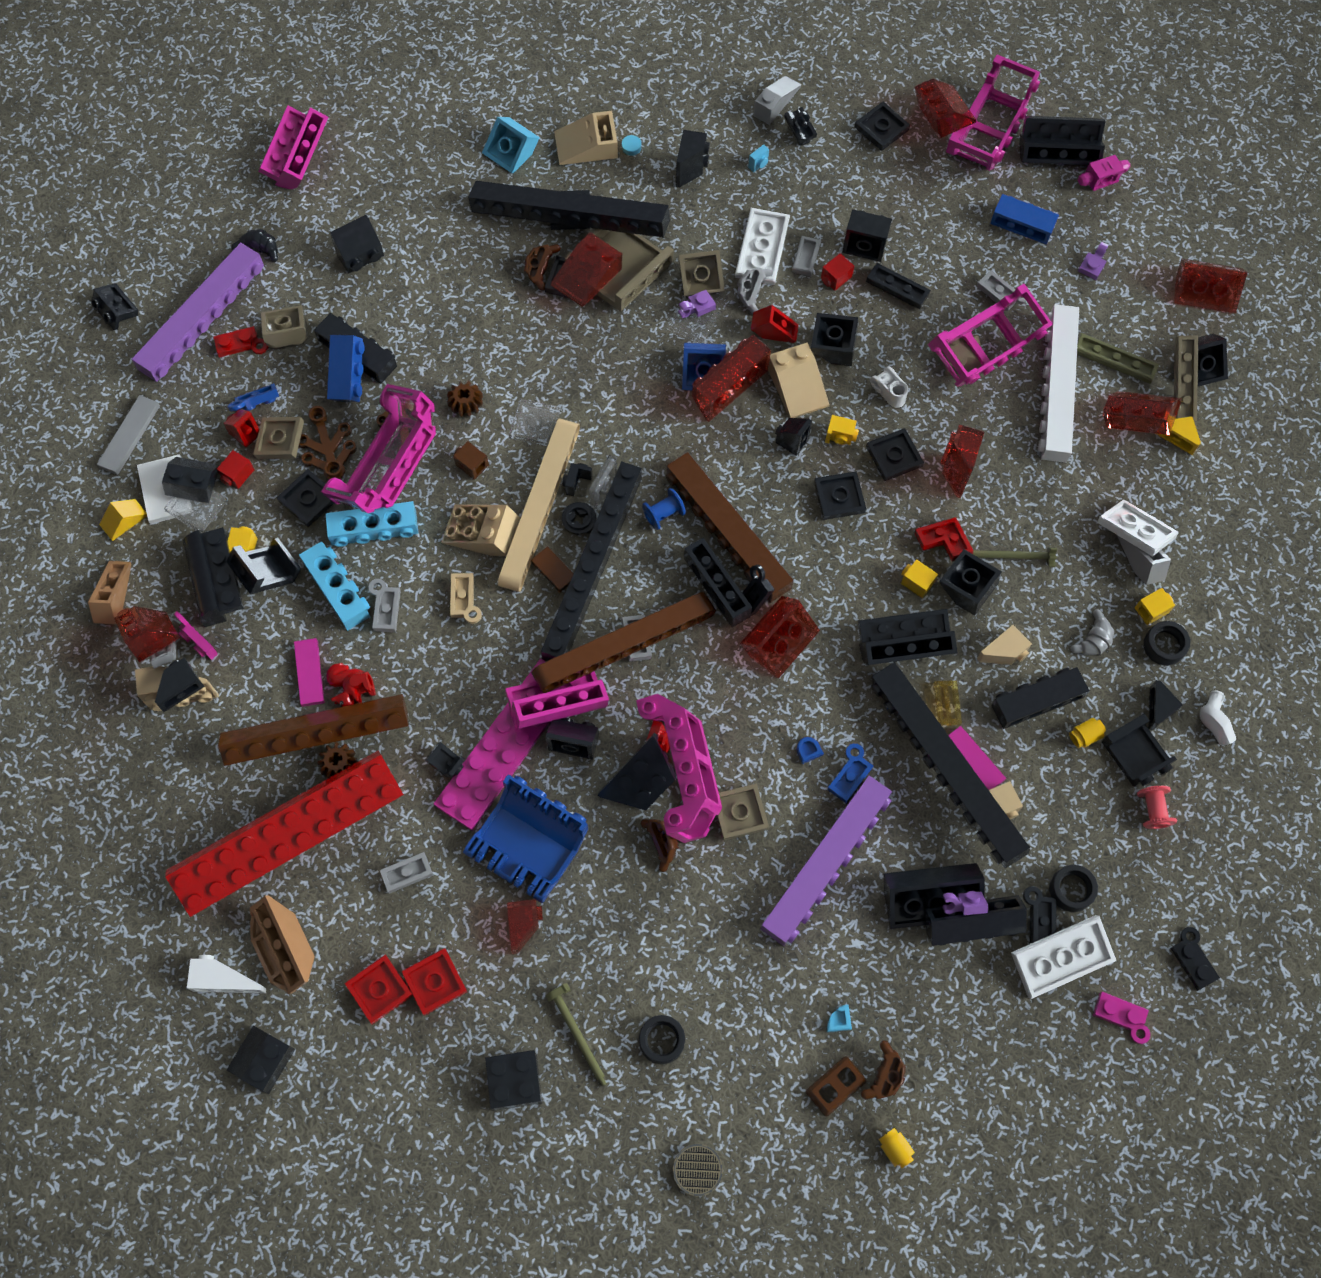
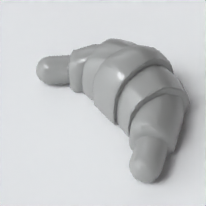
[737,268,773,315]
[1070,609,1114,656]

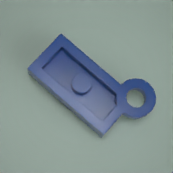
[227,383,279,411]
[827,743,874,803]

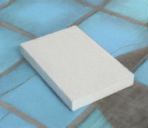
[137,454,193,524]
[1097,500,1178,557]

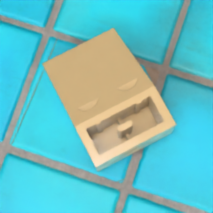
[554,111,618,165]
[441,504,520,556]
[135,666,219,711]

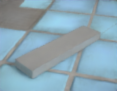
[97,395,160,475]

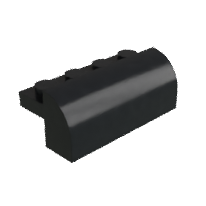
[1019,116,1106,165]
[183,527,244,627]
[858,609,958,665]

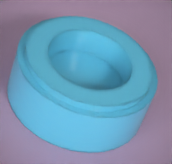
[622,135,641,156]

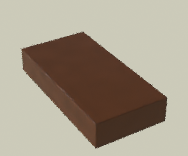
[531,546,574,592]

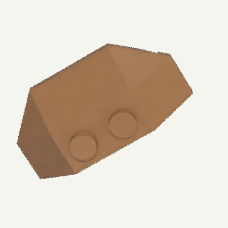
[250,895,315,994]

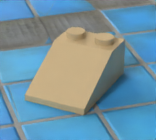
[767,342,829,418]

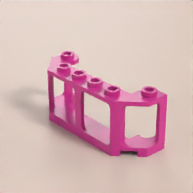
[946,55,1040,171]
[927,284,1053,387]
[636,693,722,843]

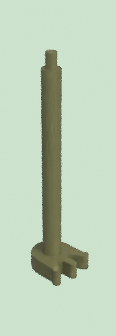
[973,547,1057,567]
[545,983,606,1087]

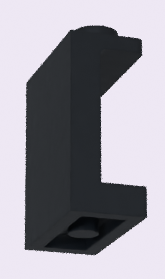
[226,537,301,595]
[1101,714,1177,787]

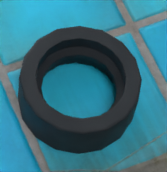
[1144,621,1191,666]
[1049,864,1098,912]
[639,1015,686,1065]

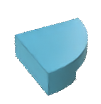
[827,1005,852,1032]

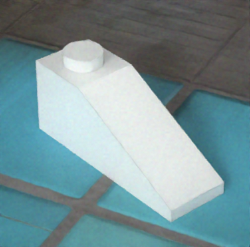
[187,955,266,993]

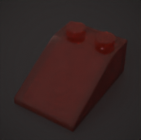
[551,232,622,307]

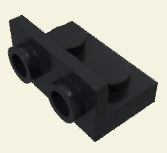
[91,283,138,330]

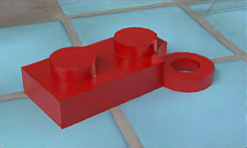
[213,326,268,358]

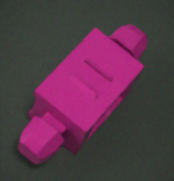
[1078,155,1130,191]

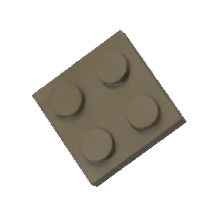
[253,417,304,459]
[716,783,769,841]

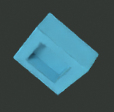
[748,145,769,172]

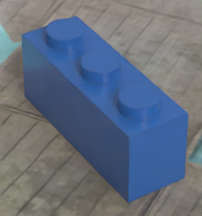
[990,194,1059,245]
[327,335,364,402]

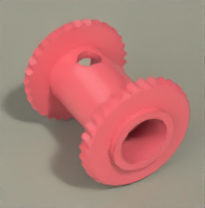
[1137,786,1177,829]

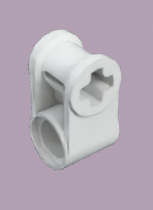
[870,366,908,408]

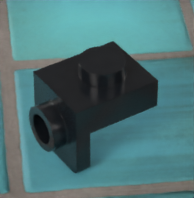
[562,463,593,497]
[425,742,465,777]

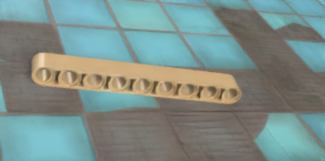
[498,418,580,592]

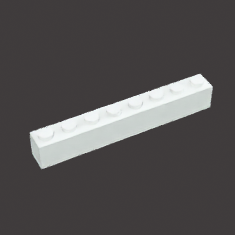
[1038,304,1079,463]

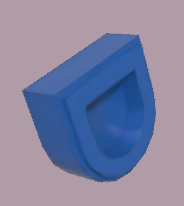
[796,737,824,764]

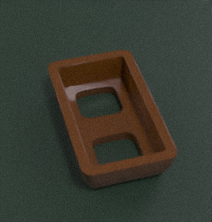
[806,1056,866,1116]

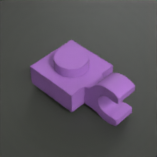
[1078,242,1109,280]
[678,290,716,318]
[943,891,988,915]

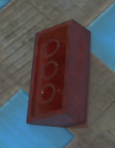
[692,334,771,422]

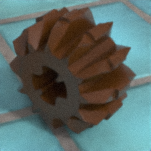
[447,380,483,418]
[317,742,358,779]

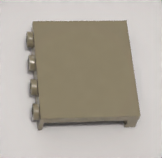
[564,229,674,312]

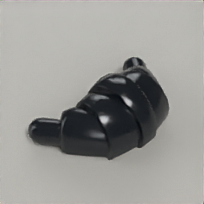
[231,229,278,262]

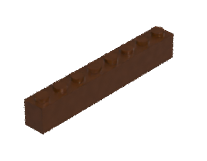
[666,452,793,603]
[218,694,408,766]

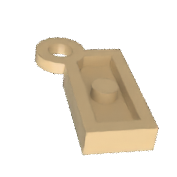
[450,573,482,624]

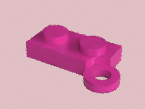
[173,611,218,660]
[1093,992,1150,1044]

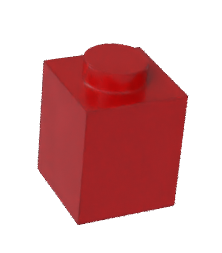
[821,253,854,291]
[217,450,255,489]

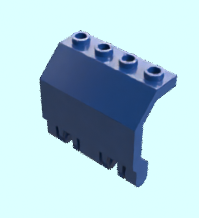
[463,774,588,903]

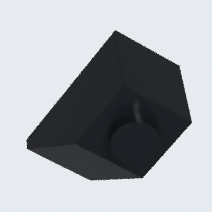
[775,418,812,456]
[155,658,205,712]

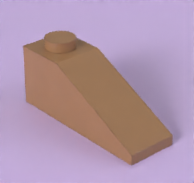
[88,561,131,624]

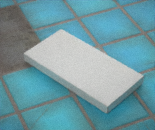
[735,208,790,285]
[1011,915,1116,999]

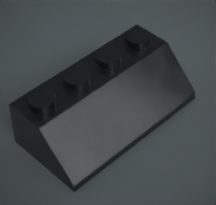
[883,863,985,929]

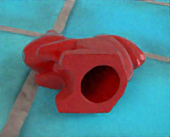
[326,663,376,707]

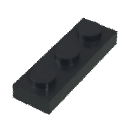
[866,263,931,309]

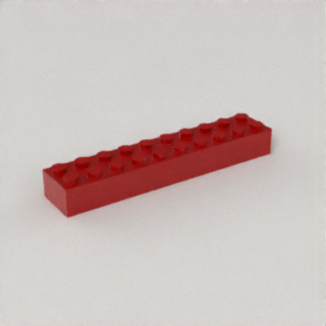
[165,750,404,917]

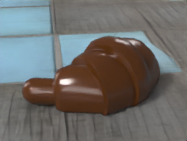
[524,244,561,291]
[641,819,679,872]
[861,1040,906,1100]

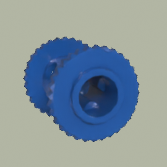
[642,488,686,530]

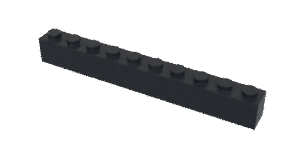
[468,181,670,238]
[541,461,642,662]
[871,662,1030,869]

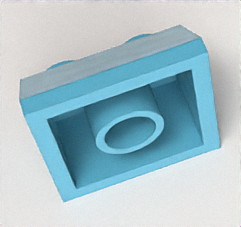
[482,117,540,173]

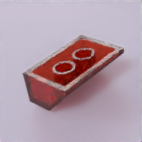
[914,79,976,139]
[1174,258,1248,313]
[1103,391,1182,435]
[940,424,985,498]
[740,596,820,678]
[114,606,180,662]

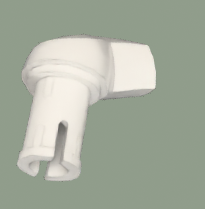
[1200,690,1236,745]

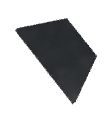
[598,732,677,811]

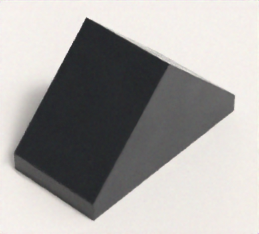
[1148,680,1183,730]

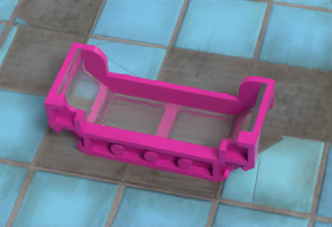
[321,384,436,513]

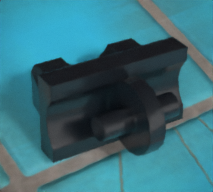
[784,107,817,146]

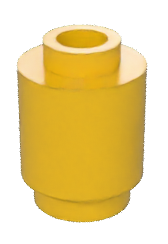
[1069,718,1106,748]
[878,1128,915,1169]

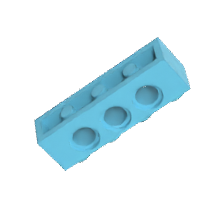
[325,501,419,547]
[299,541,370,631]

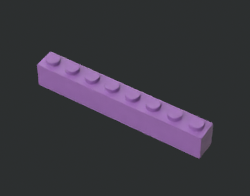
[132,243,264,382]
[760,776,892,946]

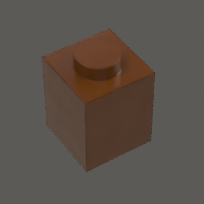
[453,441,489,480]

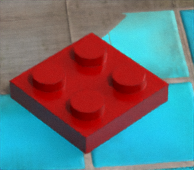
[401,948,468,1016]
[344,954,413,1025]

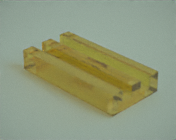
[933,680,962,726]

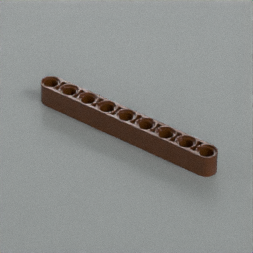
[531,592,716,693]

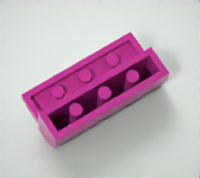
[258,105,329,189]
[505,671,609,729]

